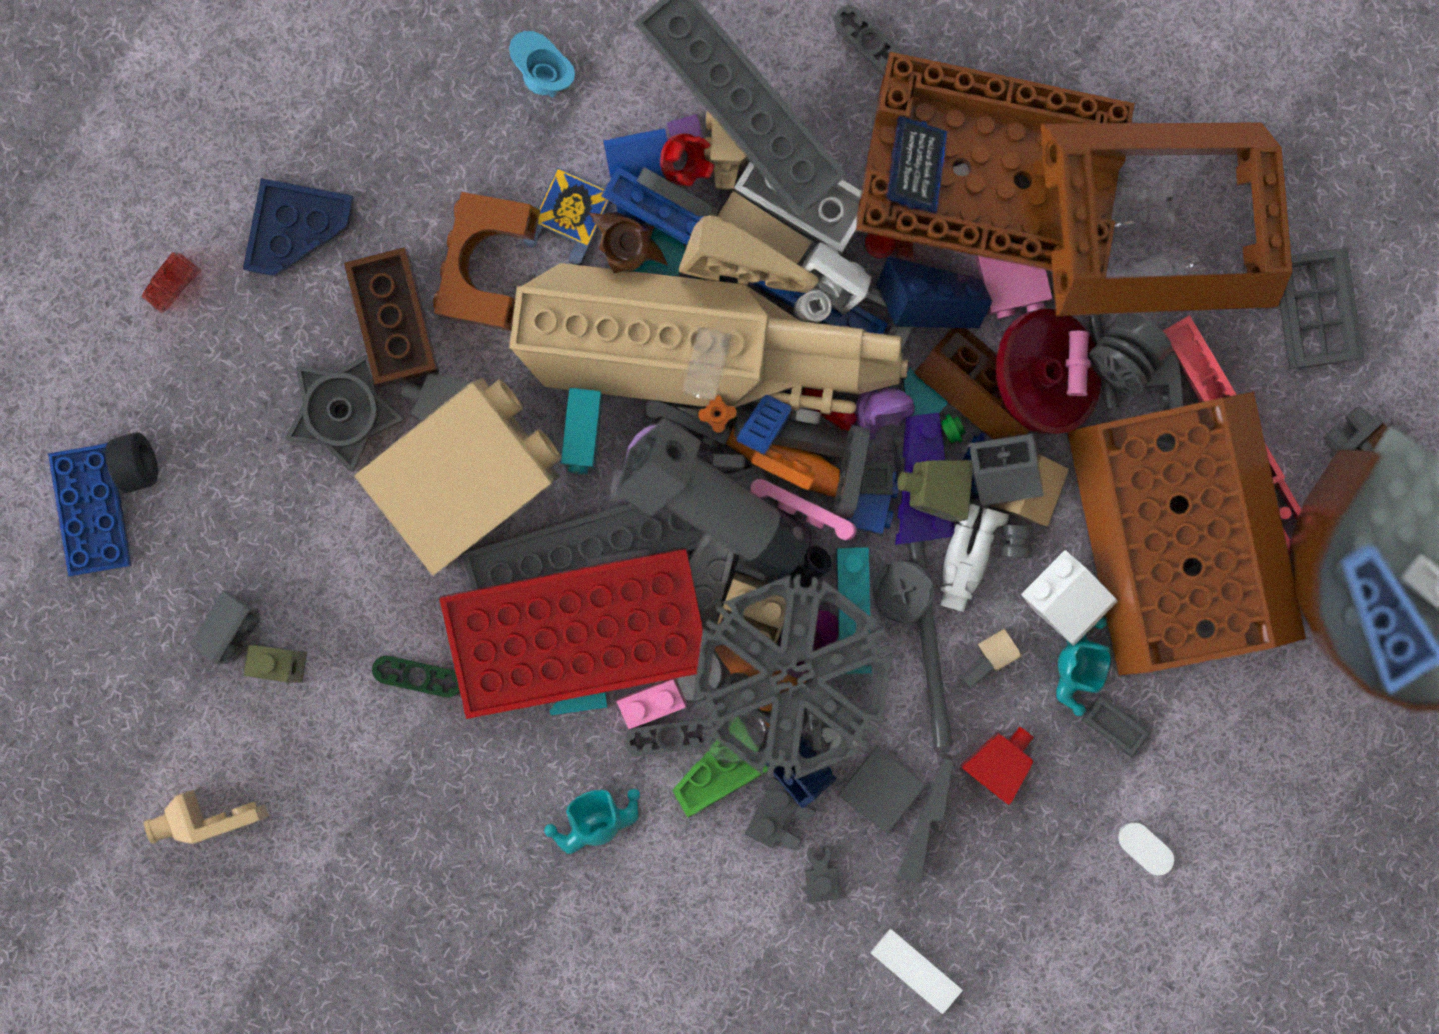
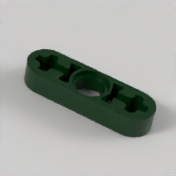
[372,655,460,698]

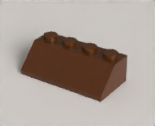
[914,328,1030,440]

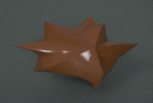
[589,212,668,274]

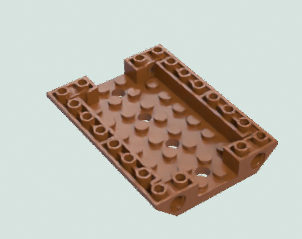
[856,52,1135,278]
[1067,391,1306,675]

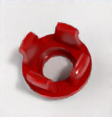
[660,133,715,187]

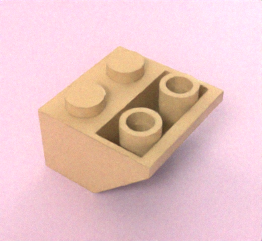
[713,572,786,644]

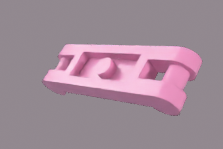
[750,479,857,540]

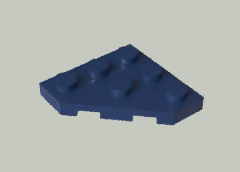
[243,178,354,277]

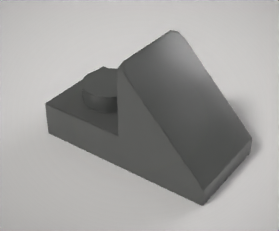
[1146,352,1184,411]

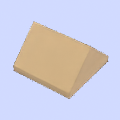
[989,455,1069,527]

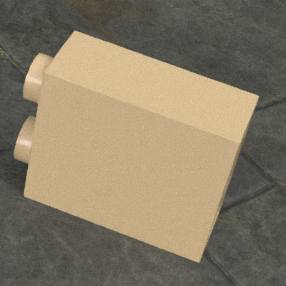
[354,378,562,575]

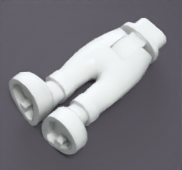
[940,503,1009,612]

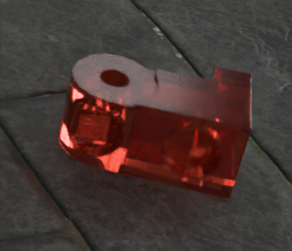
[141,252,202,313]

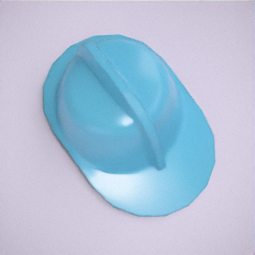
[509,31,575,97]

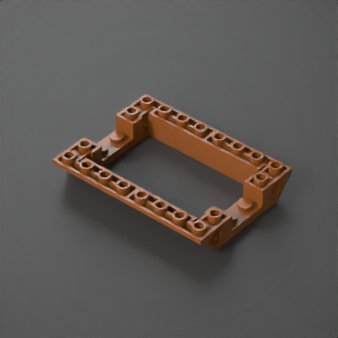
[1041,122,1293,316]

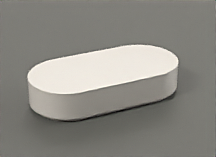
[1118,822,1174,875]

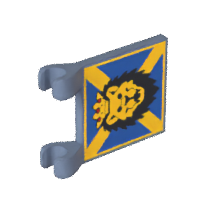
[523,167,610,265]

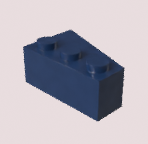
[876,256,992,328]

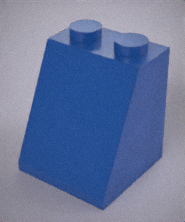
[603,128,668,224]

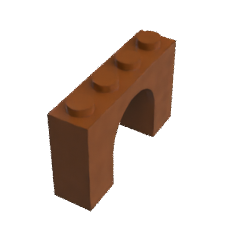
[433,192,540,331]

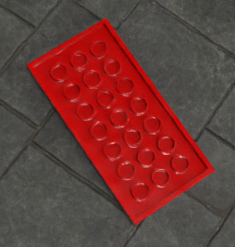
[439,547,712,719]

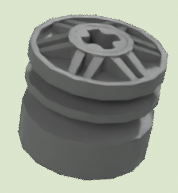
[1088,313,1173,396]

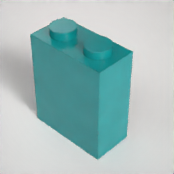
[561,388,603,475]

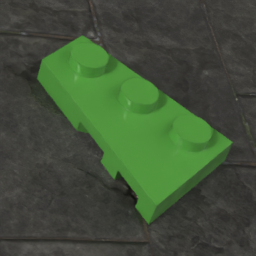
[672,717,768,818]

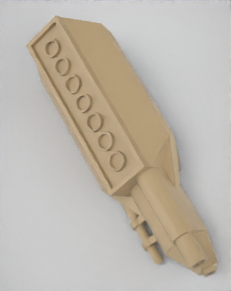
[509,263,909,414]

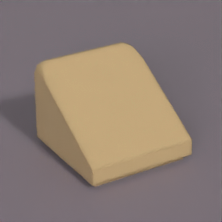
[977,629,1022,672]

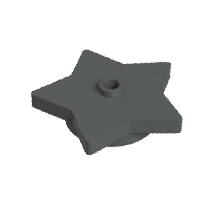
[286,355,403,472]

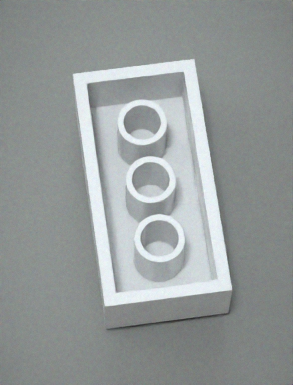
[734,161,861,256]

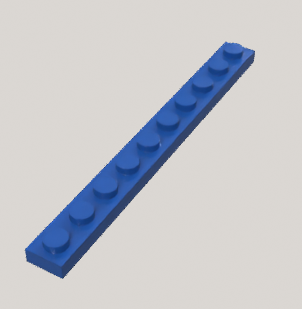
[601,167,888,334]

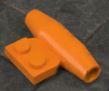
[726,427,841,498]

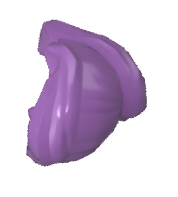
[855,388,915,440]

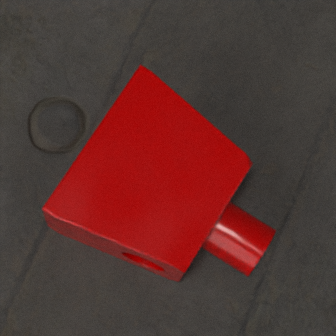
[960,726,1034,805]

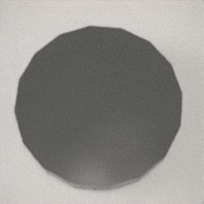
[873,560,936,623]

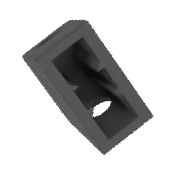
[401,373,470,421]

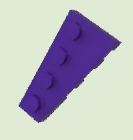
[895,413,955,545]

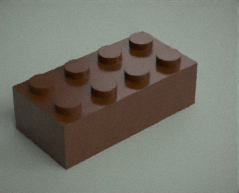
[344,247,439,387]

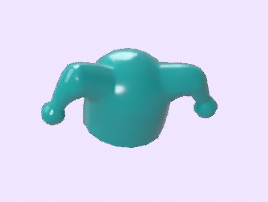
[1056,617,1111,717]
[544,789,640,854]

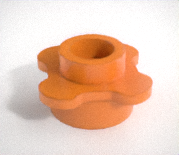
[698,395,736,433]

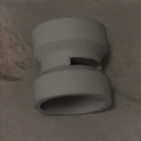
[1001,525,1034,558]

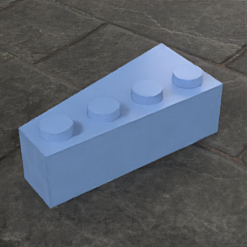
[1340,543,1439,693]

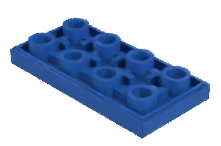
[48,443,132,576]

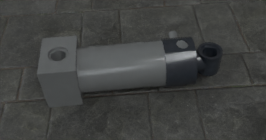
[615,417,832,587]

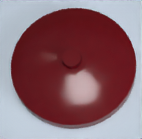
[996,309,1102,435]

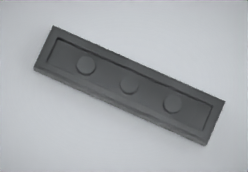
[733,408,849,458]

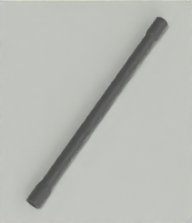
[892,436,953,748]

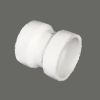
[794,290,831,323]

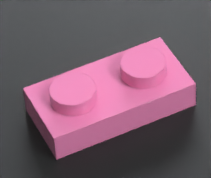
[616,678,687,729]

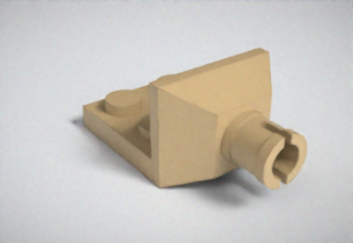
[144,790,269,844]

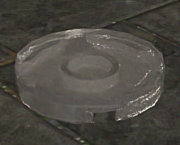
[702,711,765,763]

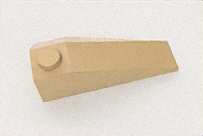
[679,216,819,293]

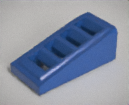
[736,395,792,454]

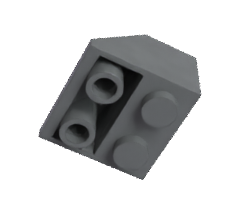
[969,434,1044,506]
[190,591,260,665]

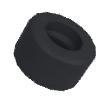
[105,433,158,493]

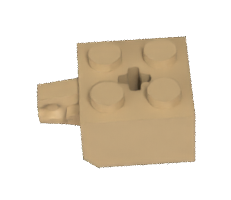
[704,111,748,191]

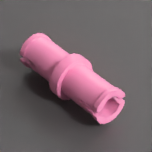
[1066,331,1091,396]

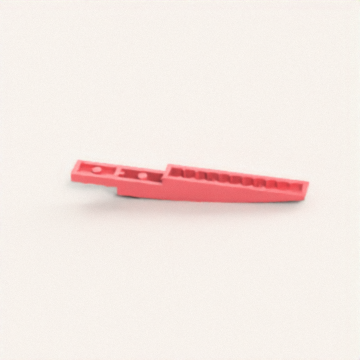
[1163,315,1301,557]

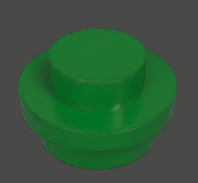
[940,413,966,444]

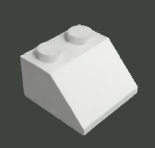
[801,242,872,315]
[1021,550,1118,646]

